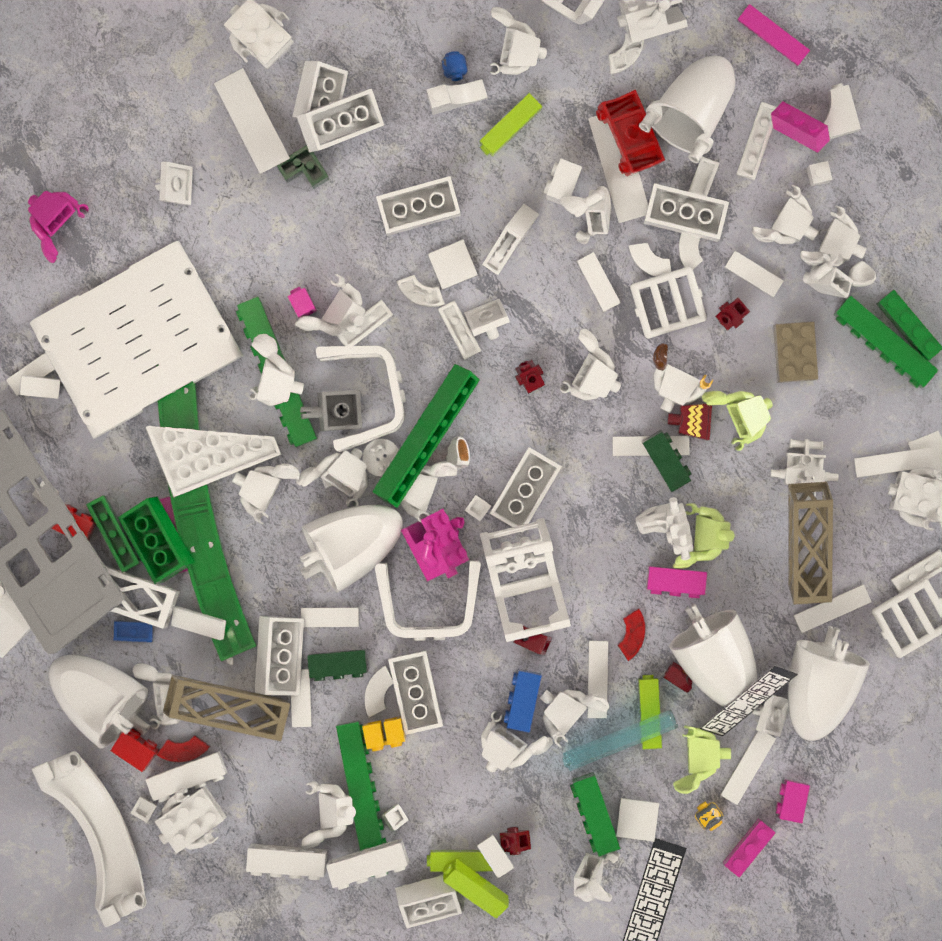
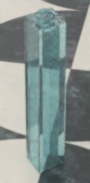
[562,709,678,771]

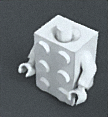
[224,0,294,70]
[617,0,688,43]
[888,467,942,531]
[155,786,227,854]

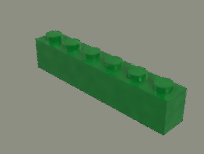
[833,296,939,388]

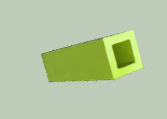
[479,93,543,157]
[638,674,662,749]
[427,850,493,872]
[443,858,509,919]

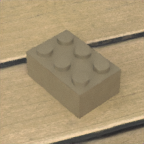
[773,322,818,383]

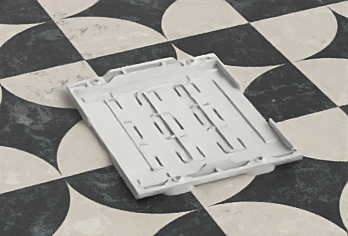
[30,241,244,439]

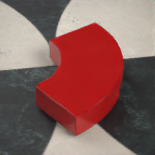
[618,608,645,661]
[157,735,210,762]

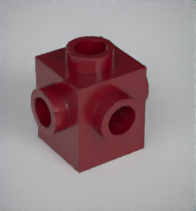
[715,297,750,331]
[515,360,545,394]
[499,827,531,855]

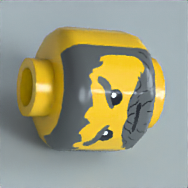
[695,801,723,831]

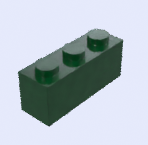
[642,430,692,492]
[307,649,367,681]

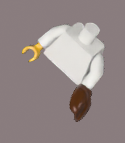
[653,343,713,413]

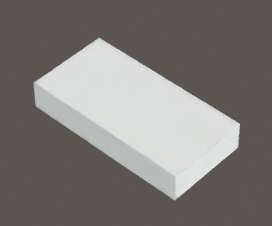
[688,157,719,196]
[20,375,60,399]
[477,835,514,878]

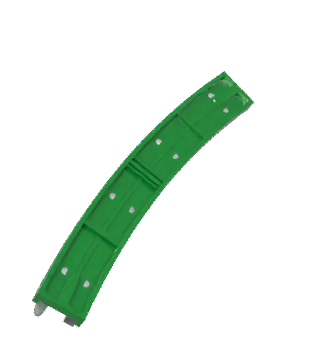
[156,364,257,665]

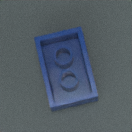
[504,669,542,733]

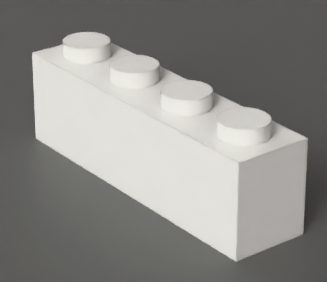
[145,751,227,803]

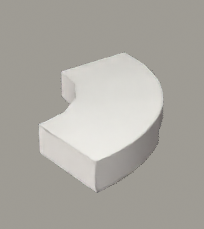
[608,33,644,75]
[679,233,703,269]
[628,243,671,277]
[396,275,445,307]
[365,665,393,717]

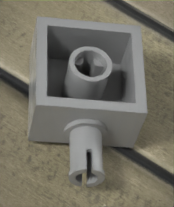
[300,390,362,431]

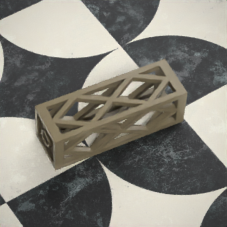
[788,482,833,605]
[163,675,290,741]

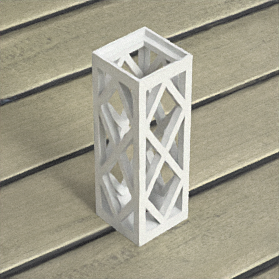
[100,566,180,629]

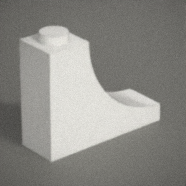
[427,79,488,115]
[803,83,861,147]
[482,204,539,275]

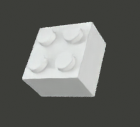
[544,159,582,206]

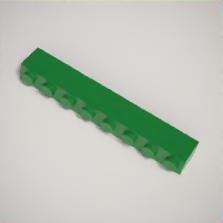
[236,297,318,448]
[372,364,480,508]
[336,720,389,877]

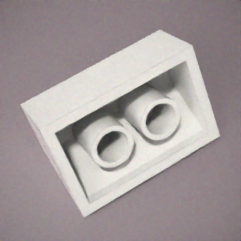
[292,61,348,118]
[395,875,462,928]

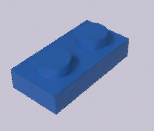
[113,621,153,642]

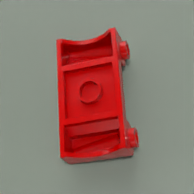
[596,90,665,177]

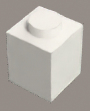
[806,161,832,187]

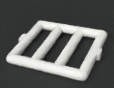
[630,266,707,339]
[872,579,942,658]

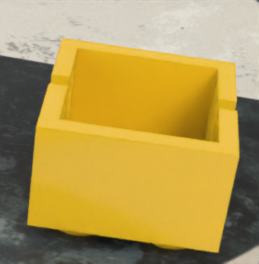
[362,716,406,752]

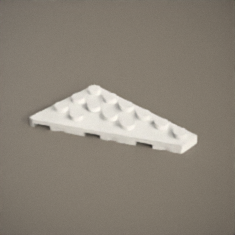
[146,426,281,497]

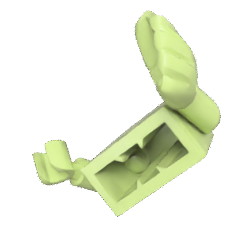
[702,391,773,451]
[672,503,735,569]
[673,725,731,794]

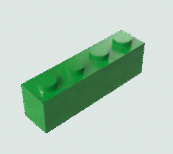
[876,290,942,361]
[86,495,141,572]

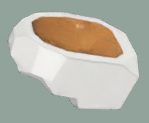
[446,436,470,469]

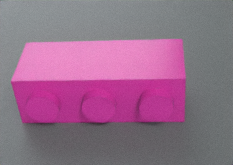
[771,101,830,153]
[646,566,707,598]
[722,818,776,878]

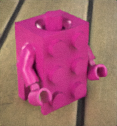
[401,509,469,582]

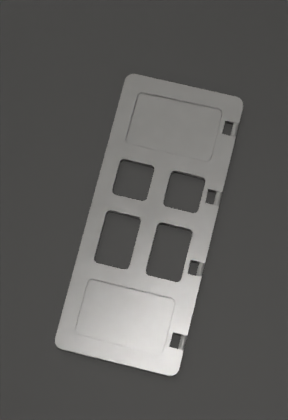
[0,409,124,654]

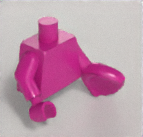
[28,191,89,263]

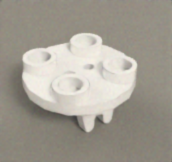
[362,439,399,477]

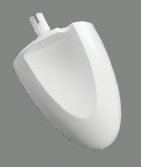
[639,56,735,163]
[300,505,403,593]
[669,604,758,709]
[788,626,870,741]
[49,655,150,748]

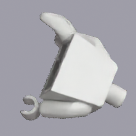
[490,7,547,75]
[752,185,819,244]
[560,186,611,244]
[800,205,867,266]
[803,251,876,298]
[295,274,366,336]
[560,329,621,401]
[249,334,304,406]
[296,448,368,507]
[400,461,458,523]
[232,464,300,524]
[133,663,200,729]
[540,689,609,748]
[481,711,553,772]
[301,781,356,849]
[574,851,620,902]

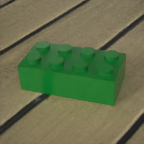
[118,496,194,584]
[570,772,621,856]

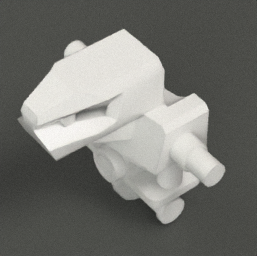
[770,439,839,501]
[636,497,693,560]

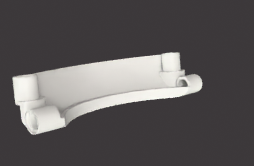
[31,751,147,927]

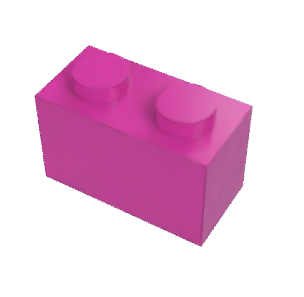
[287,287,317,318]
[775,779,810,823]

